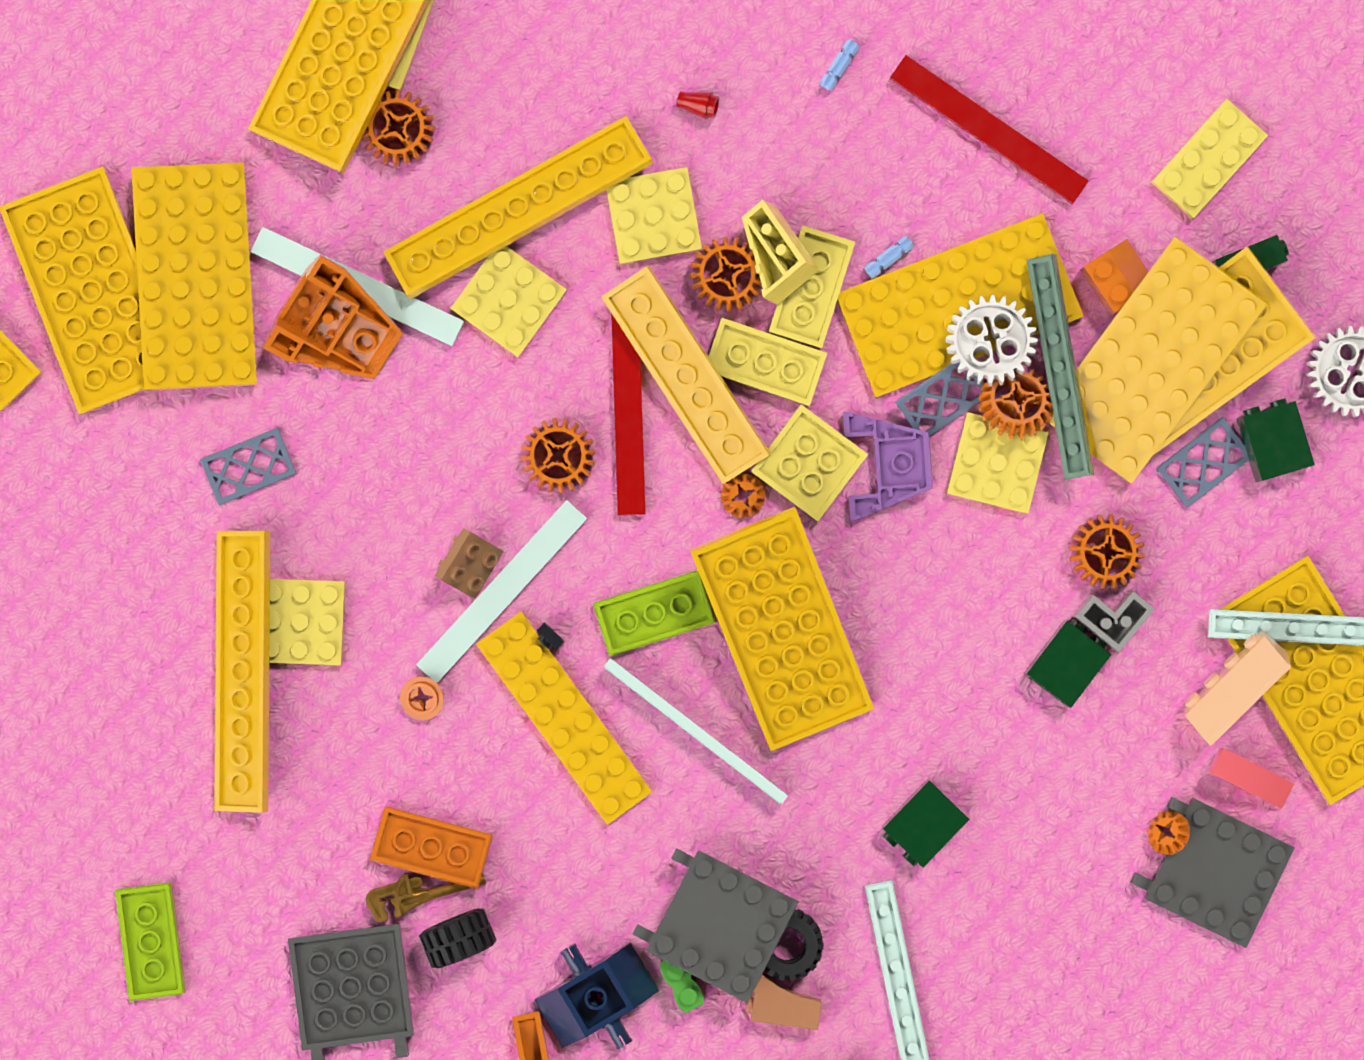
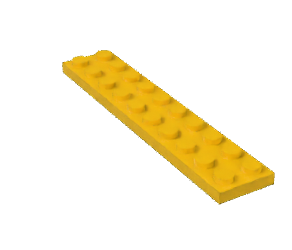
[383,116,653,300]
[214,531,270,813]

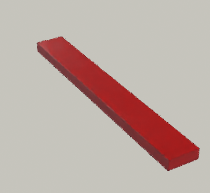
[889,55,1089,204]
[611,313,646,516]

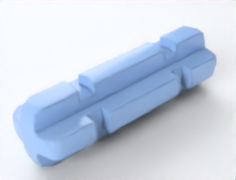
[820,39,860,91]
[864,236,914,279]

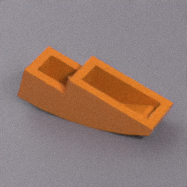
[512,1011,550,1060]

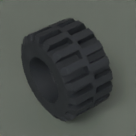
[419,908,497,968]
[765,909,824,981]

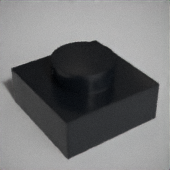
[536,622,566,650]

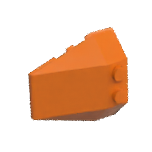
[263,254,403,379]

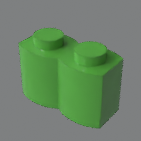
[660,959,704,1013]

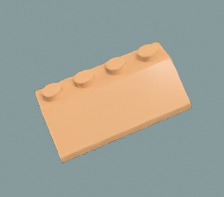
[1184,630,1291,746]

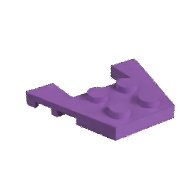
[843,412,933,521]

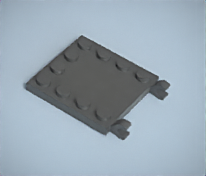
[1130,797,1295,948]
[633,848,799,1003]
[288,923,414,1060]

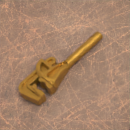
[366,873,486,923]

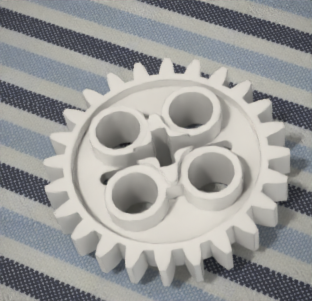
[946,295,1038,386]
[1306,326,1364,417]

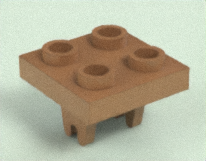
[435,528,504,599]

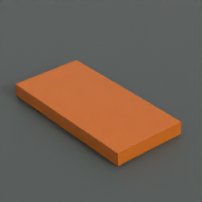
[370,806,493,890]

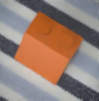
[1080,239,1149,316]

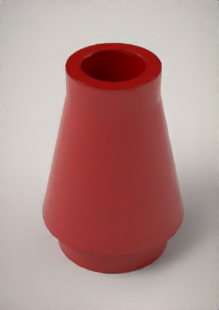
[676,91,719,120]

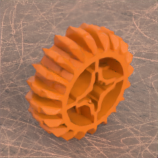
[361,90,435,166]
[690,236,762,312]
[978,365,1053,440]
[520,418,596,493]
[1069,514,1145,589]

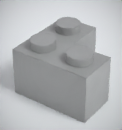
[1072,591,1155,652]

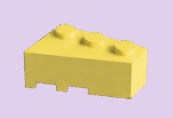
[742,199,820,305]

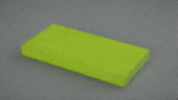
[593,570,716,657]
[115,882,186,1001]

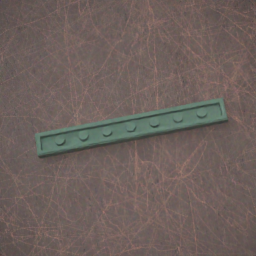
[1027,254,1094,480]

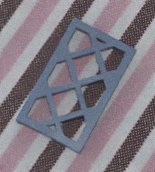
[895,362,983,436]
[1156,417,1249,508]
[200,427,297,505]

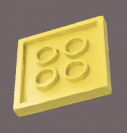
[607,167,702,265]
[450,246,567,358]
[751,405,868,522]
[946,412,1048,514]
[269,579,345,665]

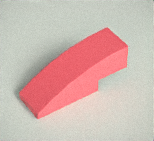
[1208,747,1294,809]

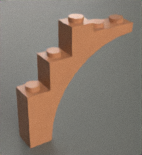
[746,973,822,1030]

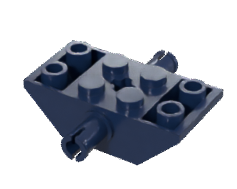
[534,942,659,1050]

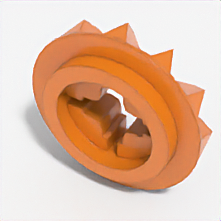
[721,473,765,518]
[400,675,445,720]
[1146,810,1190,855]

